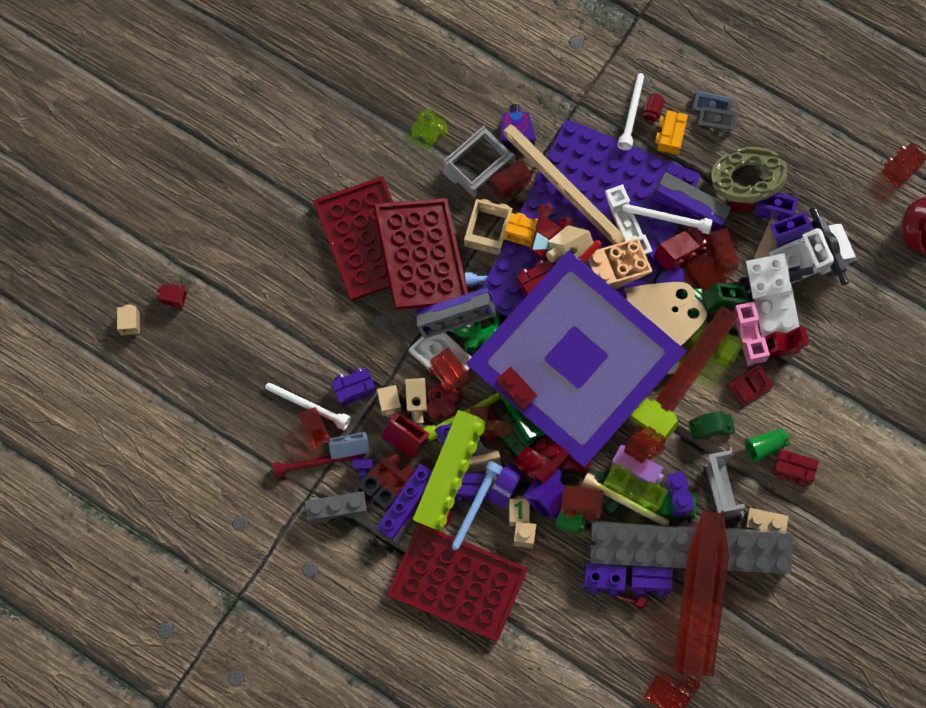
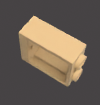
[464,199,512,255]

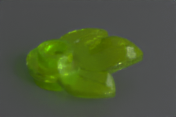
[411,110,448,146]

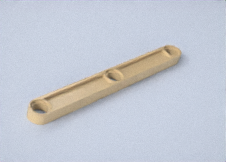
[503,124,625,245]

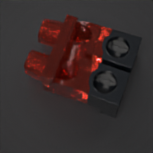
[357,453,415,514]

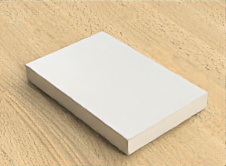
[408,332,471,388]

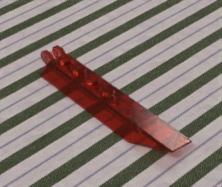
[673,510,729,690]

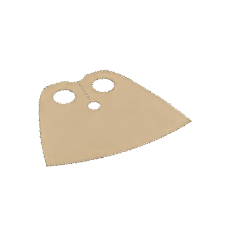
[625,282,707,346]

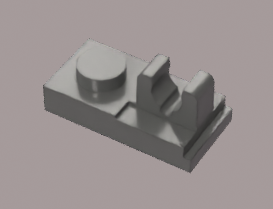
[698,106,738,131]

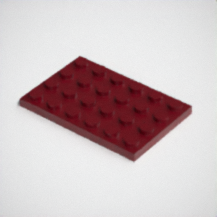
[313,176,393,301]
[374,198,468,310]
[387,523,528,643]

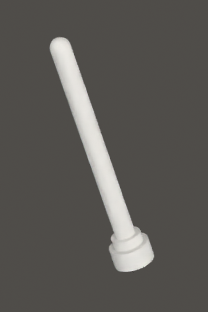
[617,73,644,150]
[622,204,712,234]
[265,383,351,430]

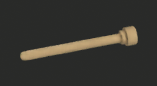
[580,473,669,526]

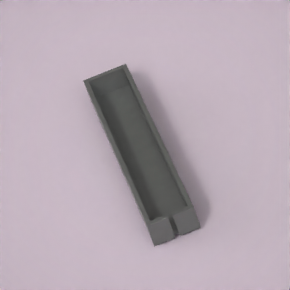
[589,521,793,574]

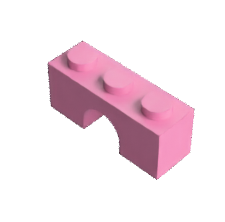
[733,302,770,366]

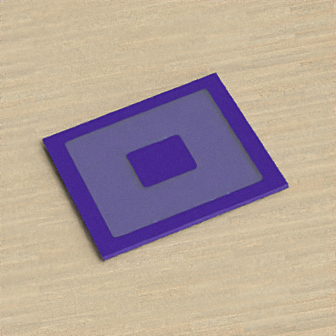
[466,250,686,467]

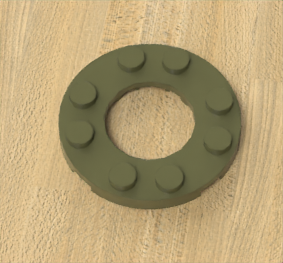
[711,147,787,204]

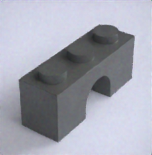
[305,491,368,525]

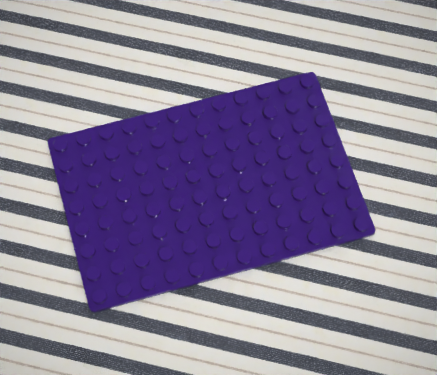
[482,120,701,317]

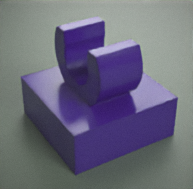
[353,458,373,478]

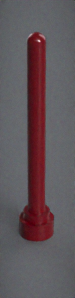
[272,453,366,478]

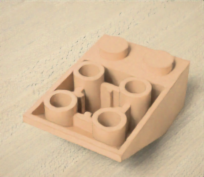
[584,238,652,290]

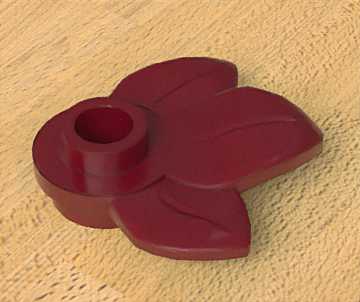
[427,386,463,420]

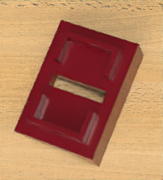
[725,364,774,407]

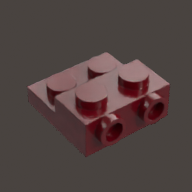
[514,435,569,484]

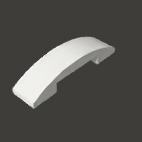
[605,184,652,255]

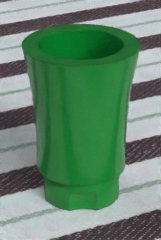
[744,428,790,464]

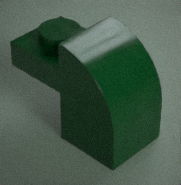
[688,411,736,440]

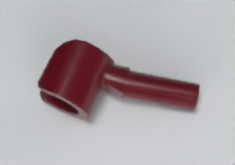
[618,595,647,609]

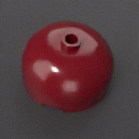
[901,197,926,254]

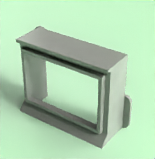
[443,126,515,198]
[705,447,745,522]

